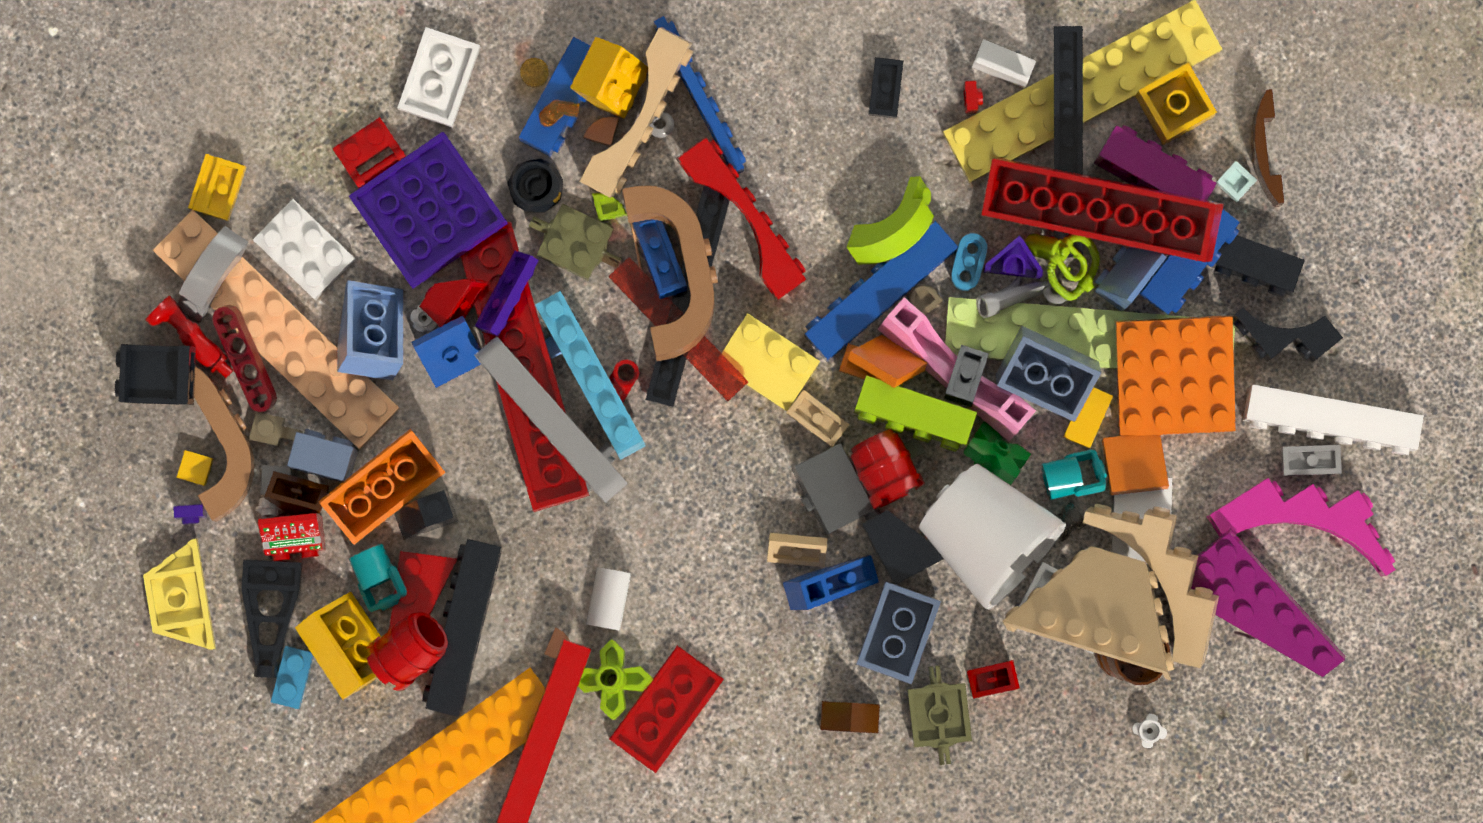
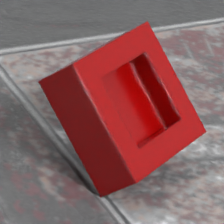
[963,81,983,114]

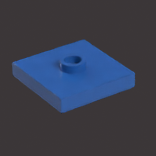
[411,316,481,388]

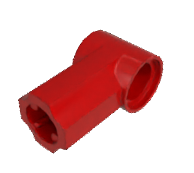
[609,359,639,403]

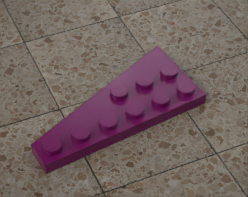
[1191,529,1346,677]

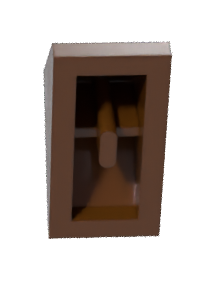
[264,471,329,516]
[820,701,880,733]

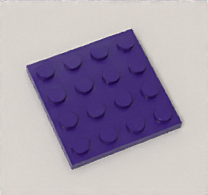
[349,131,508,289]

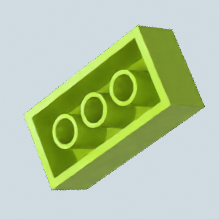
[853,375,977,452]

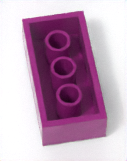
[1094,125,1217,200]

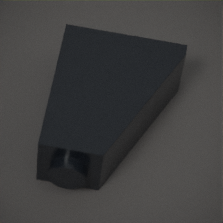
[394,490,458,540]
[861,508,944,585]

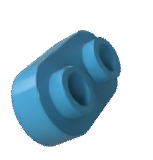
[951,233,987,291]

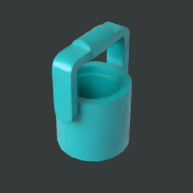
[1041,450,1107,500]
[349,544,407,612]

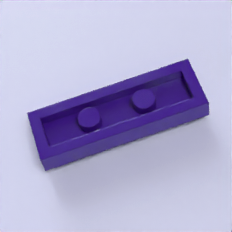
[474,251,539,336]

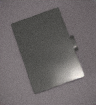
[791,443,875,536]

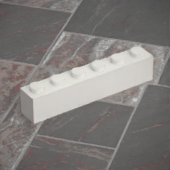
[1243,385,1424,455]

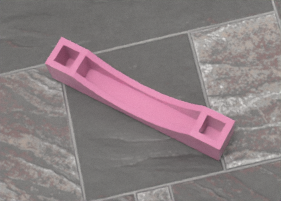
[878,298,1036,441]

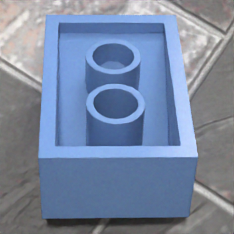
[1095,246,1167,311]
[337,280,403,381]

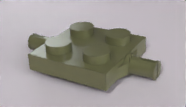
[529,203,622,281]
[907,665,972,765]

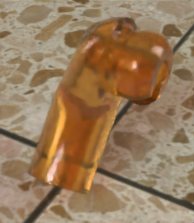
[539,100,580,127]

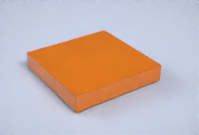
[848,335,927,388]
[1102,435,1169,495]

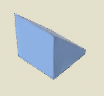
[545,336,562,359]

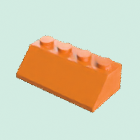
[318,429,446,545]

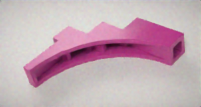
[1206,478,1396,577]

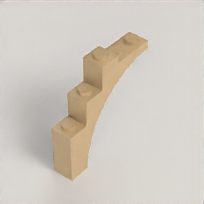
[1083,504,1219,668]

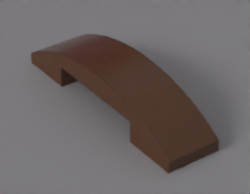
[1251,89,1284,207]

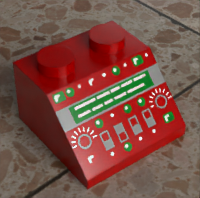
[258,513,326,561]

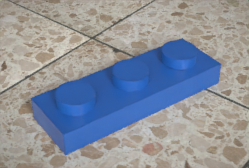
[632,220,687,299]

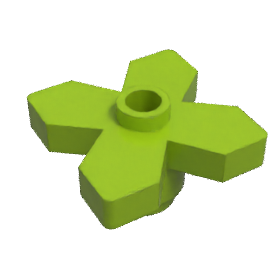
[578,639,653,720]

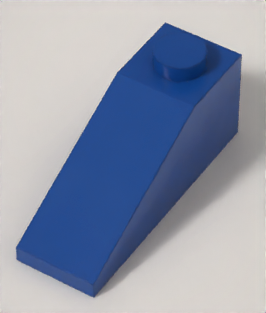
[783,555,879,610]

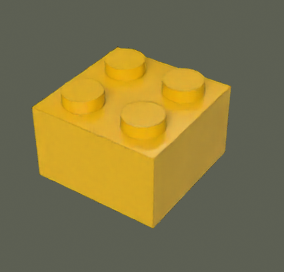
[570,37,648,119]
[1135,62,1217,145]

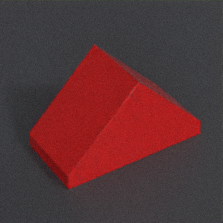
[967,660,1020,699]

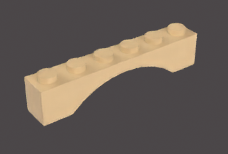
[579,27,694,198]

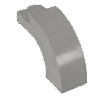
[177,226,248,322]

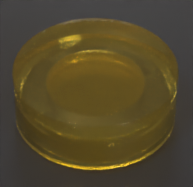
[520,58,549,88]

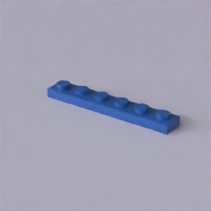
[654,16,746,174]

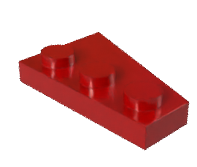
[389,551,457,628]

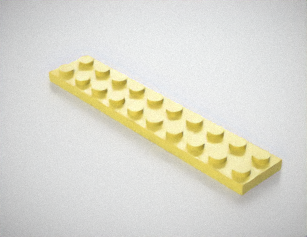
[943,0,1222,183]

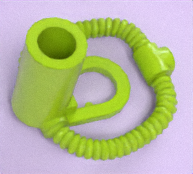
[1024,234,1100,301]

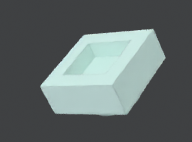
[1216,161,1257,203]

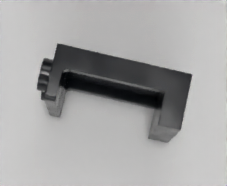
[115,344,196,405]

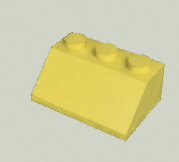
[716,313,820,411]

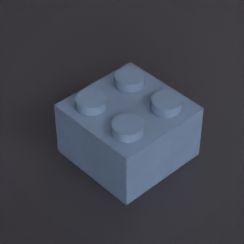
[287,429,358,482]

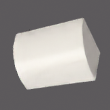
[586,568,631,631]

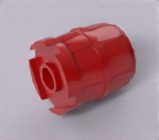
[851,429,925,509]
[366,612,448,691]

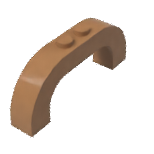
[622,186,718,361]
[194,366,255,522]

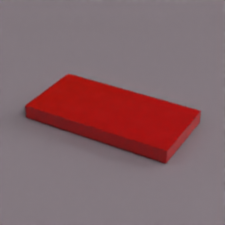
[609,645,724,773]

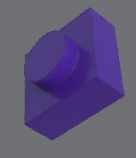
[173,504,207,524]

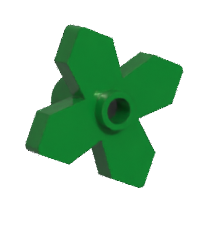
[963,421,1031,486]

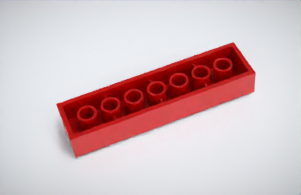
[981,158,1224,262]

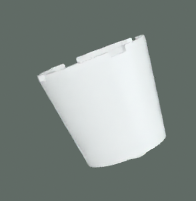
[919,464,1066,610]

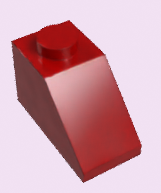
[419,278,488,327]

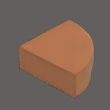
[583,117,619,147]
[544,628,570,659]

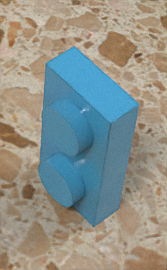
[271,646,314,709]

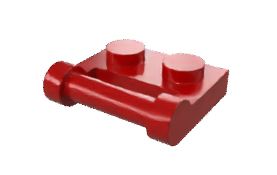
[332,117,406,188]

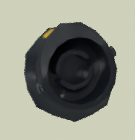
[507,158,563,213]

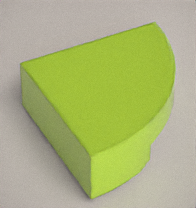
[592,193,627,222]

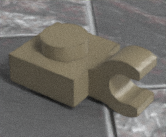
[249,412,303,447]

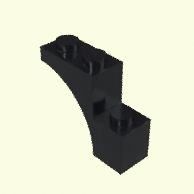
[1232,307,1343,362]

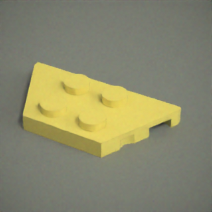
[143,539,216,650]

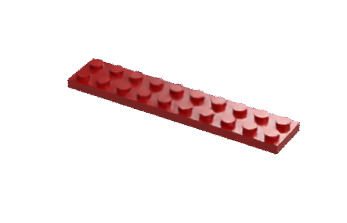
[461,221,590,512]

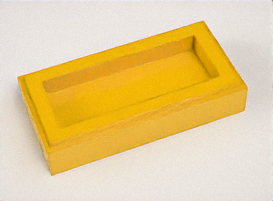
[1063,387,1113,449]

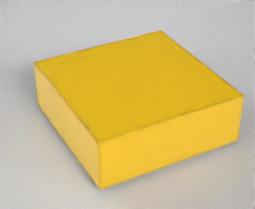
[176,450,214,486]

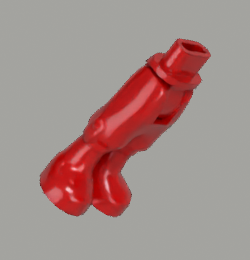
[145,295,234,378]

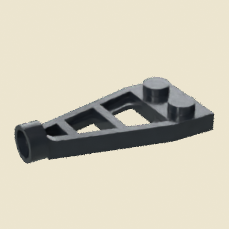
[241,559,303,678]

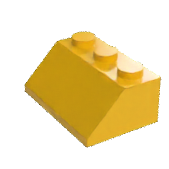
[295,592,380,700]

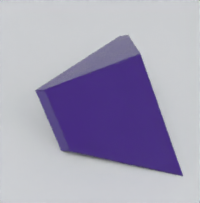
[983,235,1043,279]

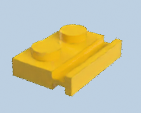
[188,154,247,222]

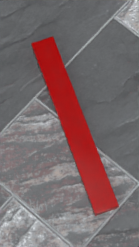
[496,638,591,823]

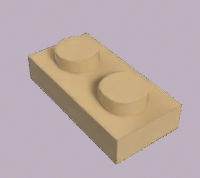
[786,390,850,448]
[767,533,827,567]

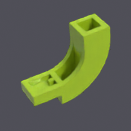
[846,176,934,265]

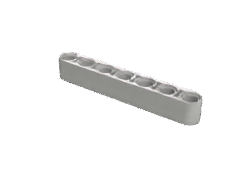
[474,336,627,503]

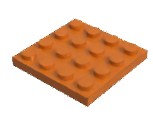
[1115,315,1236,436]

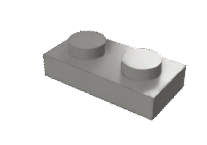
[1281,445,1342,476]

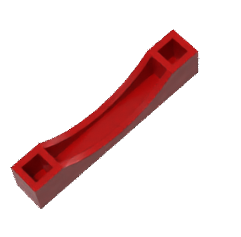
[676,138,806,300]

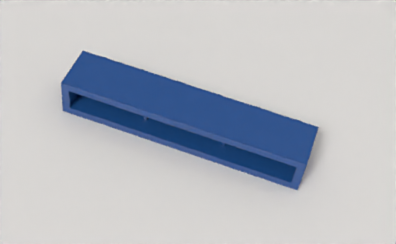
[804,221,958,362]

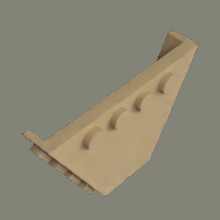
[1003,546,1174,680]

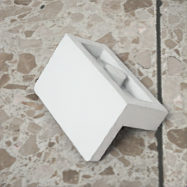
[972,39,1036,89]

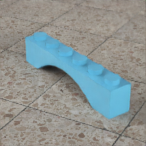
[535,291,645,460]

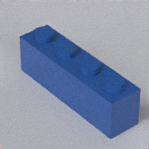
[519,37,591,157]
[1139,201,1240,315]

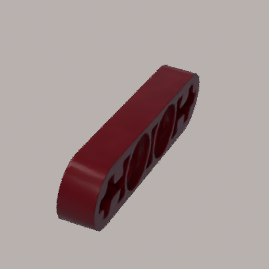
[212,305,277,412]

